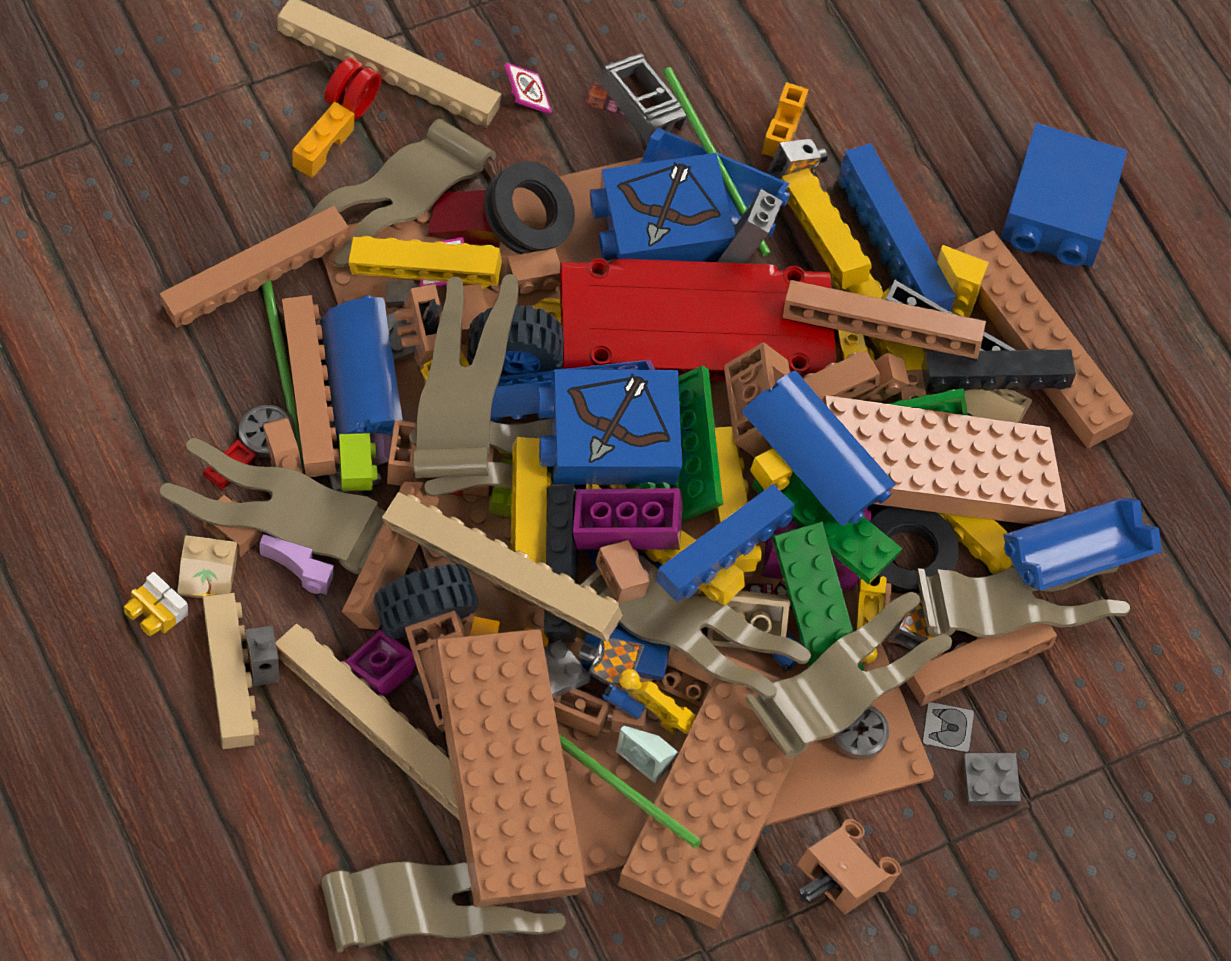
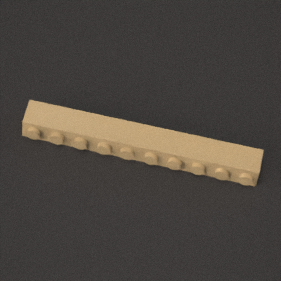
[278,0,501,128]
[382,492,623,642]
[275,624,460,820]

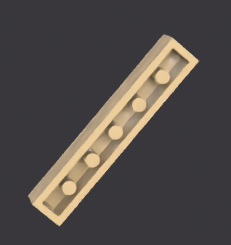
[203,593,259,749]

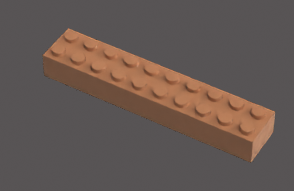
[955,230,1133,449]

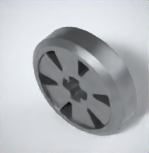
[239,405,295,458]
[832,705,889,760]

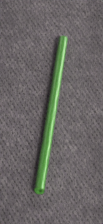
[663,67,770,257]
[262,280,305,470]
[559,734,701,849]

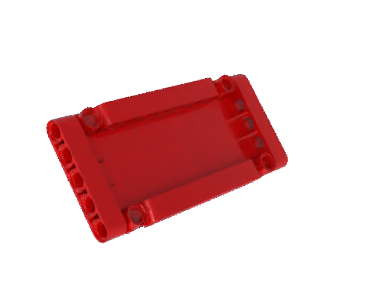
[560,258,836,381]

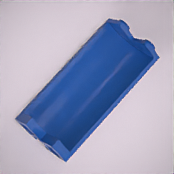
[639,128,790,239]
[320,295,403,444]
[741,370,896,526]
[1003,497,1162,591]

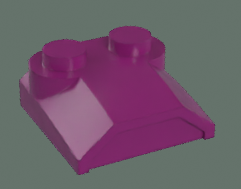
[344,630,416,696]

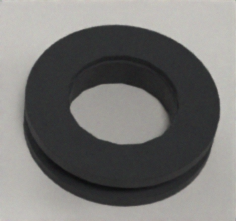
[484,161,575,254]
[870,506,959,595]

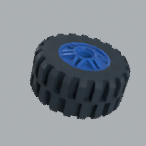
[467,304,564,376]
[374,563,479,639]

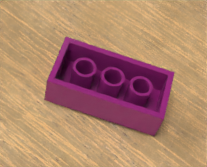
[573,489,682,550]

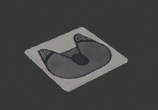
[923,702,974,752]

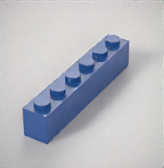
[656,484,794,602]

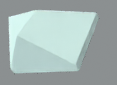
[616,726,679,784]

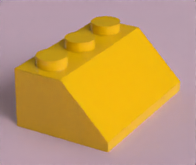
[937,245,989,318]

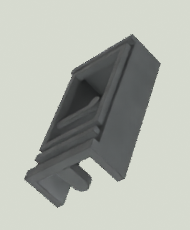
[599,54,688,143]
[717,189,782,264]

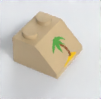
[178,535,237,598]

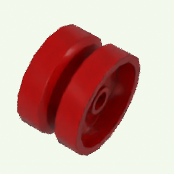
[324,57,382,119]

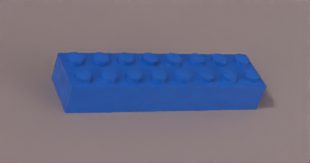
[838,143,955,311]
[490,360,655,422]

